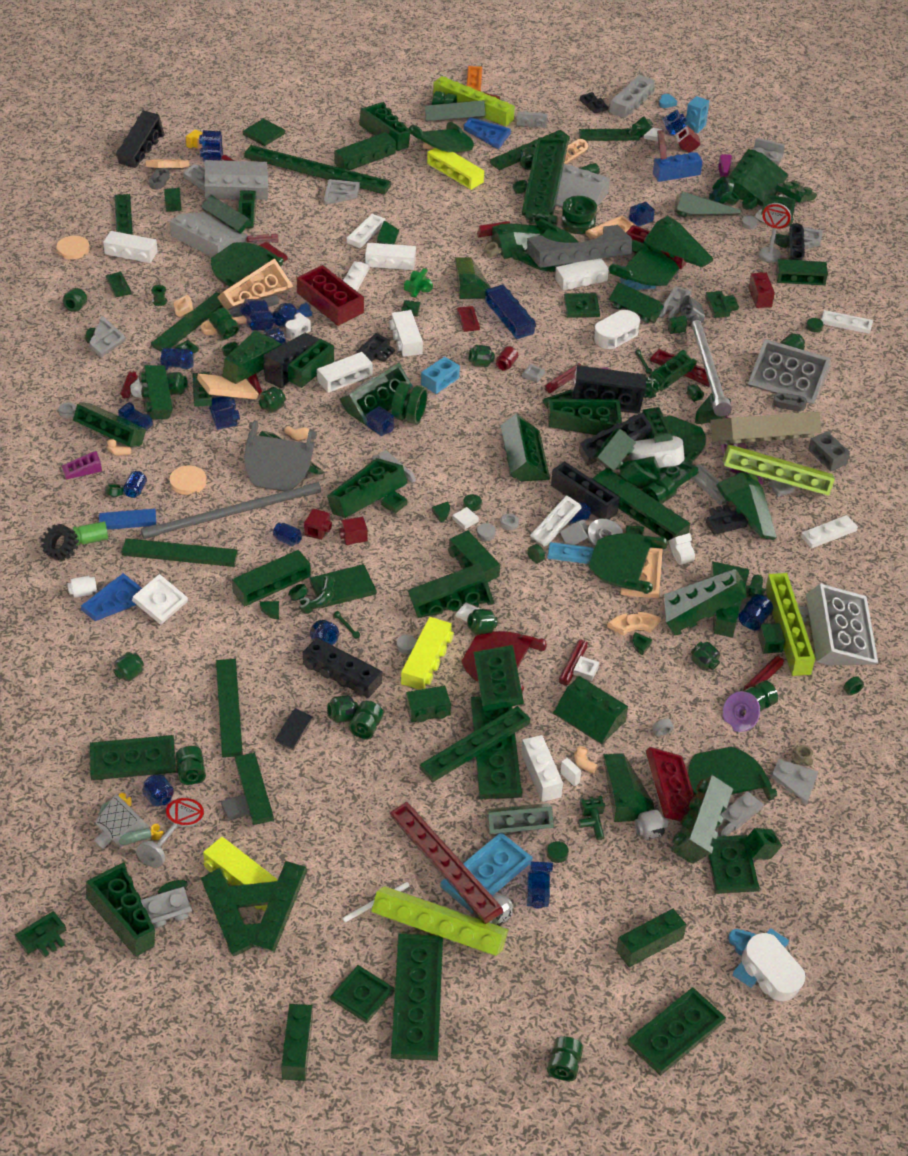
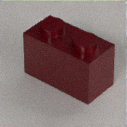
[748,272,775,308]

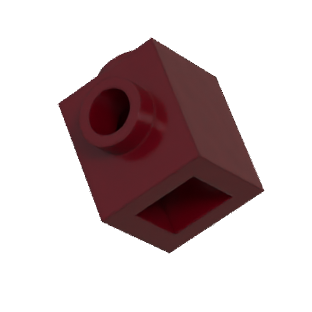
[676,125,701,153]
[304,508,332,540]
[339,516,368,545]

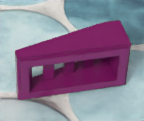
[718,154,732,178]
[62,451,102,480]

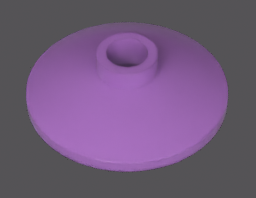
[723,691,760,732]

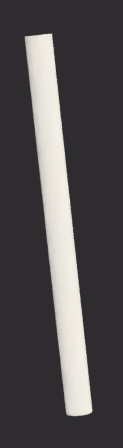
[342,882,409,922]

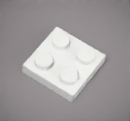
[132,574,188,625]

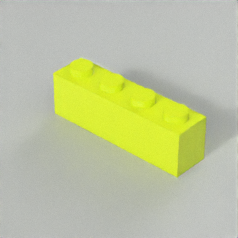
[427,148,484,189]
[401,617,454,690]
[203,837,278,911]

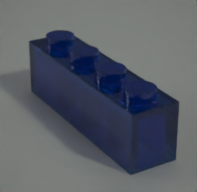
[485,284,536,339]

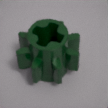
[644,377,660,399]

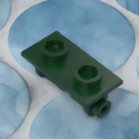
[746,574,766,598]

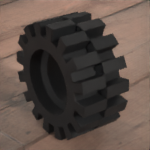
[41,524,79,561]

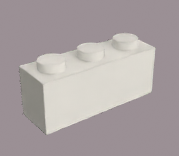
[103,231,158,263]
[365,243,416,270]
[555,258,609,290]
[389,310,423,357]
[317,352,373,393]
[521,735,563,802]

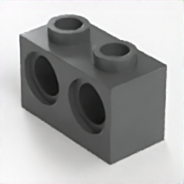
[808,431,850,471]

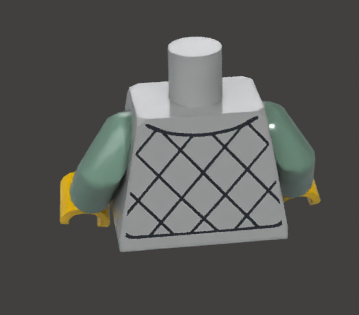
[94,792,164,849]

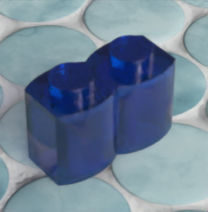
[199,130,223,162]
[241,299,275,331]
[209,396,240,430]

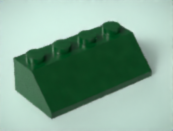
[339,363,411,425]
[501,413,550,482]

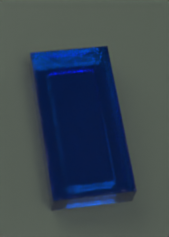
[529,861,553,875]

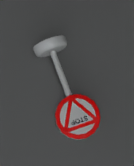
[759,203,791,263]
[136,798,204,868]

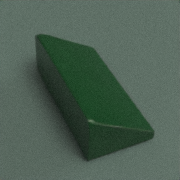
[377,221,400,245]

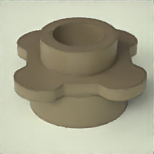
[483,242,502,258]
[793,745,814,765]

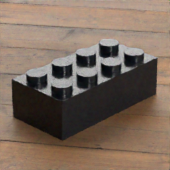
[571,365,646,413]

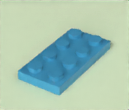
[440,833,533,913]

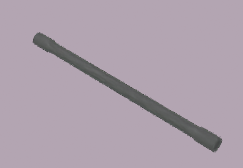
[141,482,321,539]

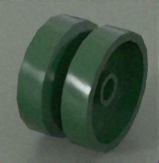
[561,196,597,234]
[391,381,428,425]

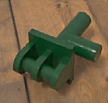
[629,116,653,137]
[579,795,606,840]

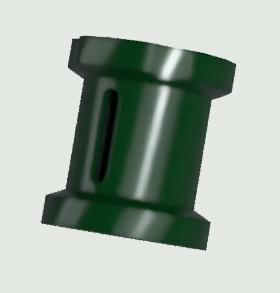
[151,285,167,306]

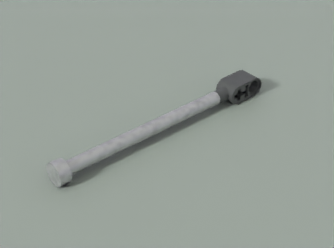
[679,295,732,417]

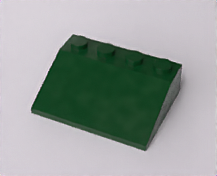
[729,149,789,206]

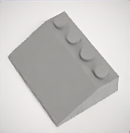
[205,160,268,200]
[555,164,610,208]
[170,212,249,257]
[748,339,831,405]
[806,583,878,665]

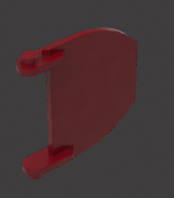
[461,631,547,693]

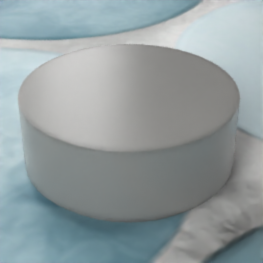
[742,216,758,229]
[58,402,76,418]
[500,514,519,530]
[477,523,496,541]
[397,635,416,654]
[652,719,674,737]

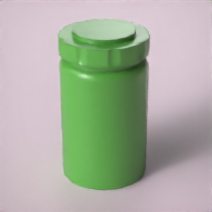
[73,521,108,546]

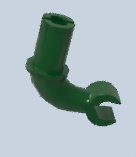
[298,576,336,614]

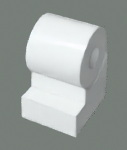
[285,313,311,339]
[669,533,695,565]

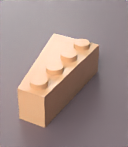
[217,259,293,309]

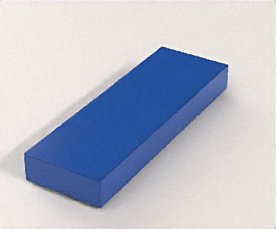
[99,508,157,530]

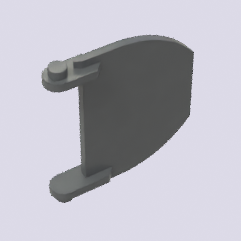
[244,420,317,491]

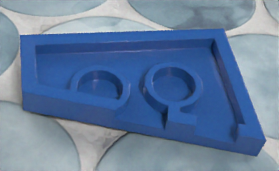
[464,117,511,150]
[81,573,142,621]

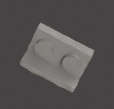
[517,111,547,128]
[753,138,785,166]
[141,887,192,928]

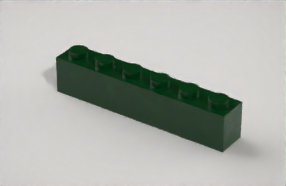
[592,468,691,542]

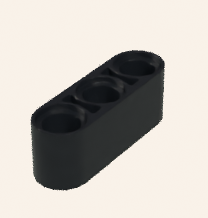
[787,223,805,260]

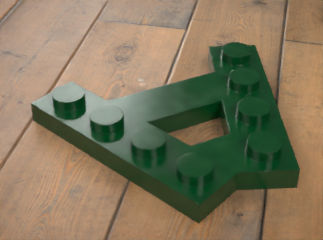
[201,861,308,956]

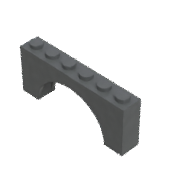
[527,225,632,268]

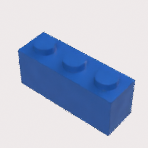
[653,152,703,182]

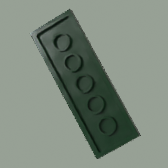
[522,137,569,216]
[470,697,522,799]
[391,934,443,1061]

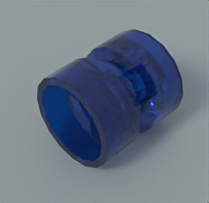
[738,594,773,631]

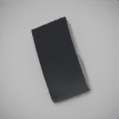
[579,92,609,113]
[275,708,313,751]

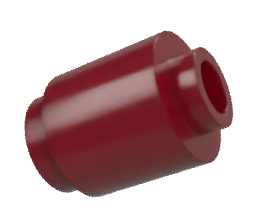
[496,346,519,371]

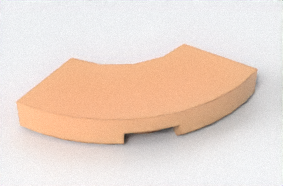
[146,159,189,168]
[607,612,661,636]

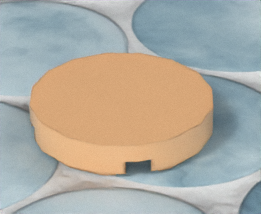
[57,236,90,259]
[169,465,207,495]

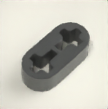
[149,168,170,190]
[773,393,807,411]

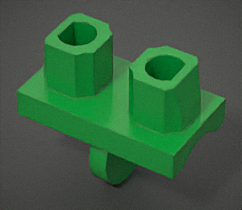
[404,268,433,298]

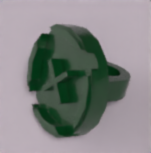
[709,176,739,205]

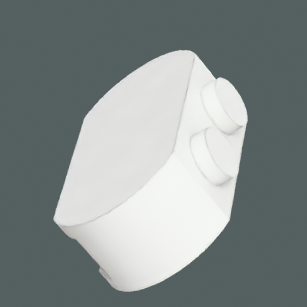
[594,310,640,349]
[630,436,684,468]
[742,933,805,1001]

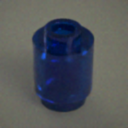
[124,471,147,498]
[568,502,591,524]
[273,523,302,547]

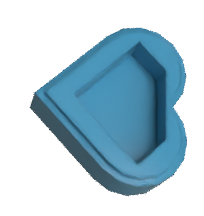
[659,94,678,108]
[728,929,756,956]

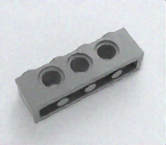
[609,75,655,118]

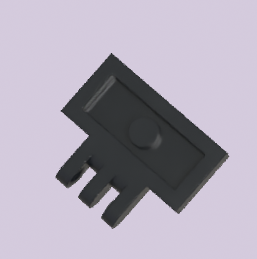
[357,333,395,362]
[706,504,748,535]

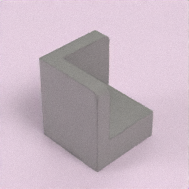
[560,520,588,545]

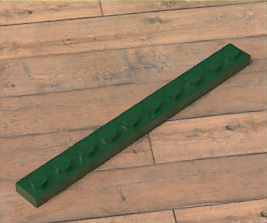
[244,145,391,194]

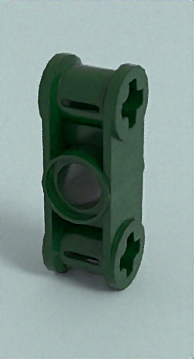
[649,350,697,391]

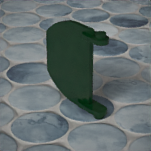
[408,122,474,152]
[512,219,578,272]
[608,240,679,286]
[211,242,284,287]
[638,416,706,464]
[588,533,668,594]
[688,746,777,801]

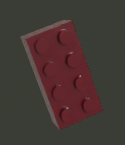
[296,265,364,326]

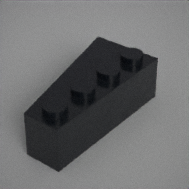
[116,110,165,168]
[263,332,320,389]

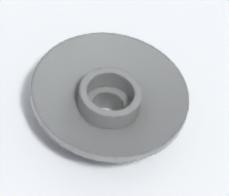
[587,519,623,546]

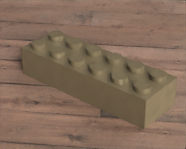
[711,412,821,445]

